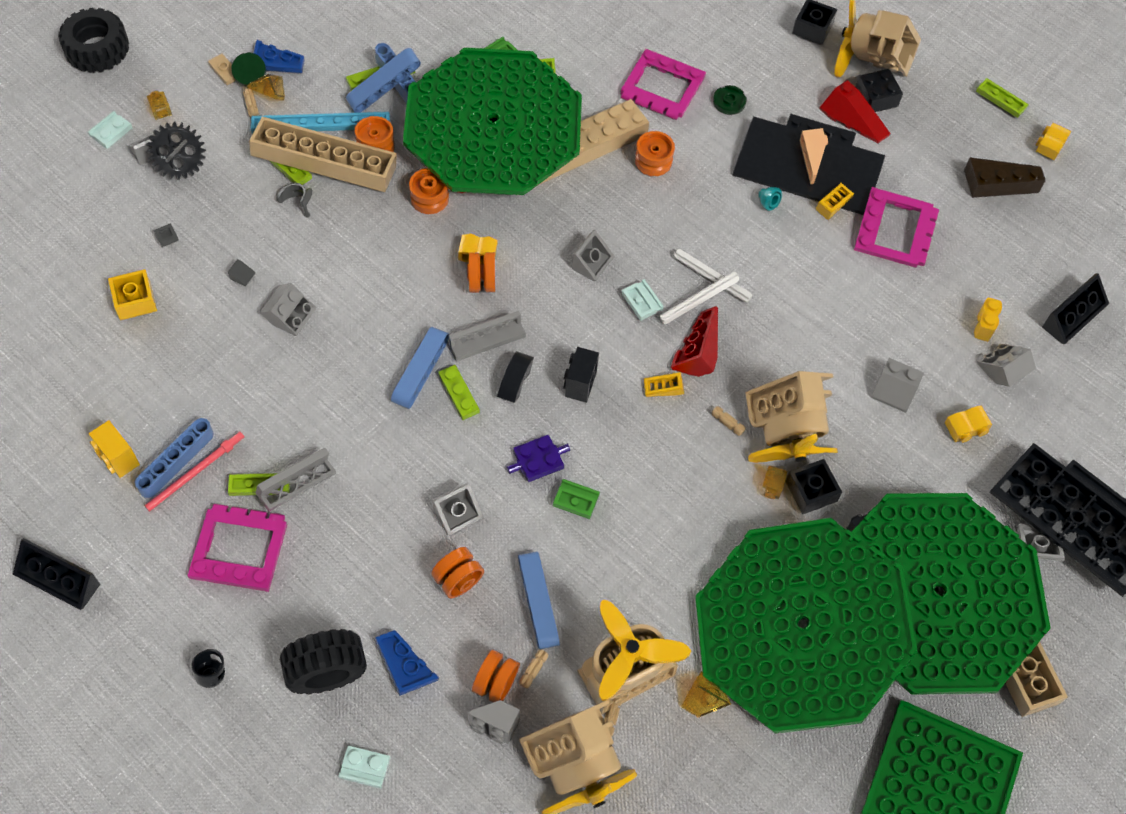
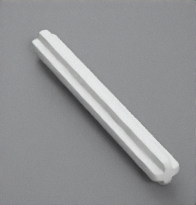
[674,249,752,303]
[660,272,739,324]

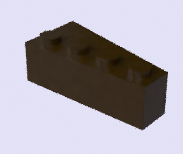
[964,157,1046,198]

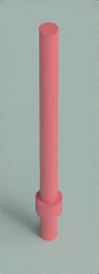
[144,431,245,512]

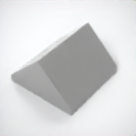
[128,134,168,165]
[572,230,615,281]
[433,482,483,536]
[1017,524,1065,561]

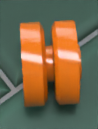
[355,116,395,152]
[635,131,675,176]
[409,168,449,214]
[467,252,495,293]
[431,547,484,599]
[472,649,520,702]

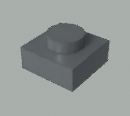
[154,223,179,247]

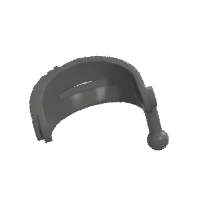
[277,182,313,217]

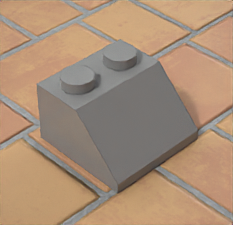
[871,358,924,413]

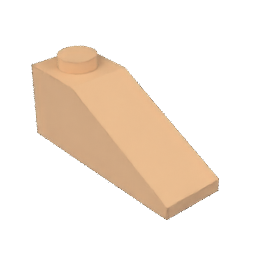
[800,128,828,184]

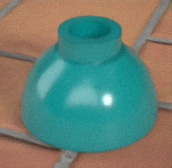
[758,187,782,211]

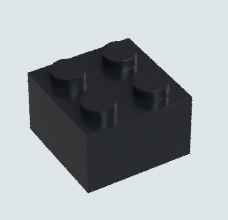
[792,0,838,45]
[855,69,903,112]
[563,347,599,403]
[785,459,842,515]

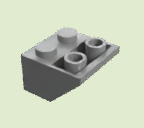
[260,283,317,336]
[977,344,1036,387]
[469,700,520,744]

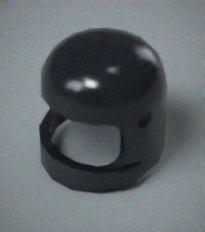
[192,649,225,688]

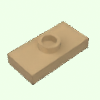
[208,54,236,85]

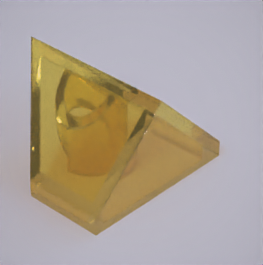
[247,74,285,101]
[681,671,731,718]

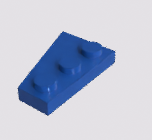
[254,40,305,73]

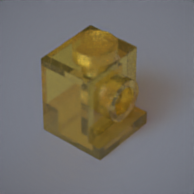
[147,91,172,120]
[762,466,788,500]

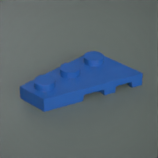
[375,630,439,696]

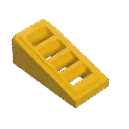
[816,183,854,220]
[643,372,685,397]

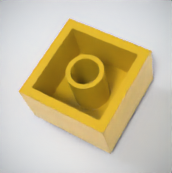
[108,269,157,321]
[88,420,140,478]

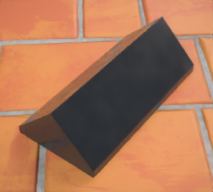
[1042,273,1110,344]
[12,538,100,610]

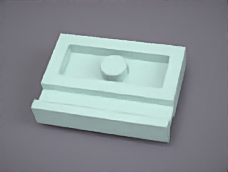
[88,111,133,149]
[621,279,664,321]
[339,745,390,789]

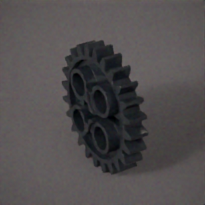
[146,121,206,180]

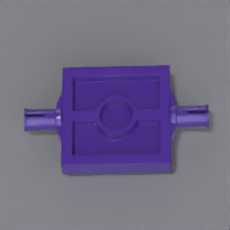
[507,434,571,482]

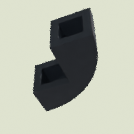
[497,351,534,403]

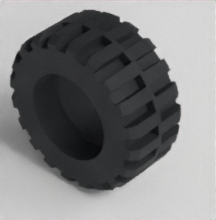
[58,8,129,73]
[280,629,367,695]

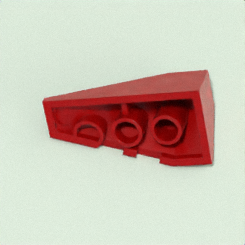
[819,80,891,143]
[671,306,718,377]

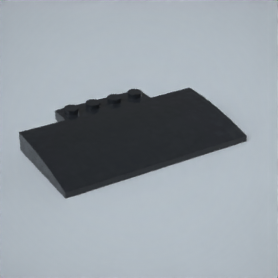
[732,113,886,215]
[989,443,1126,597]

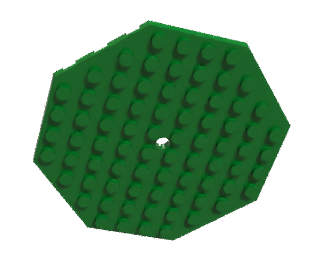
[403,47,582,195]
[851,493,1051,695]
[695,518,918,734]

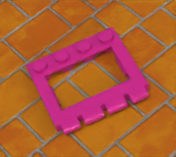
[621,49,706,120]
[854,187,939,268]
[187,504,287,592]

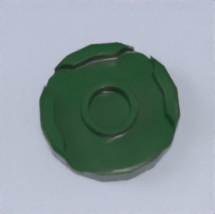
[231,52,266,87]
[713,85,747,115]

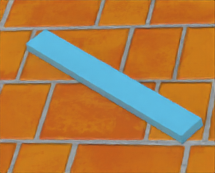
[251,112,390,133]

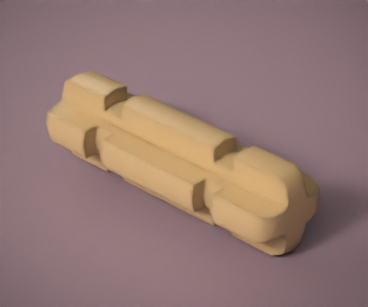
[243,88,259,117]
[712,406,746,436]
[519,649,548,689]
[604,702,621,736]

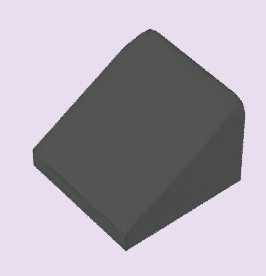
[228,259,255,287]

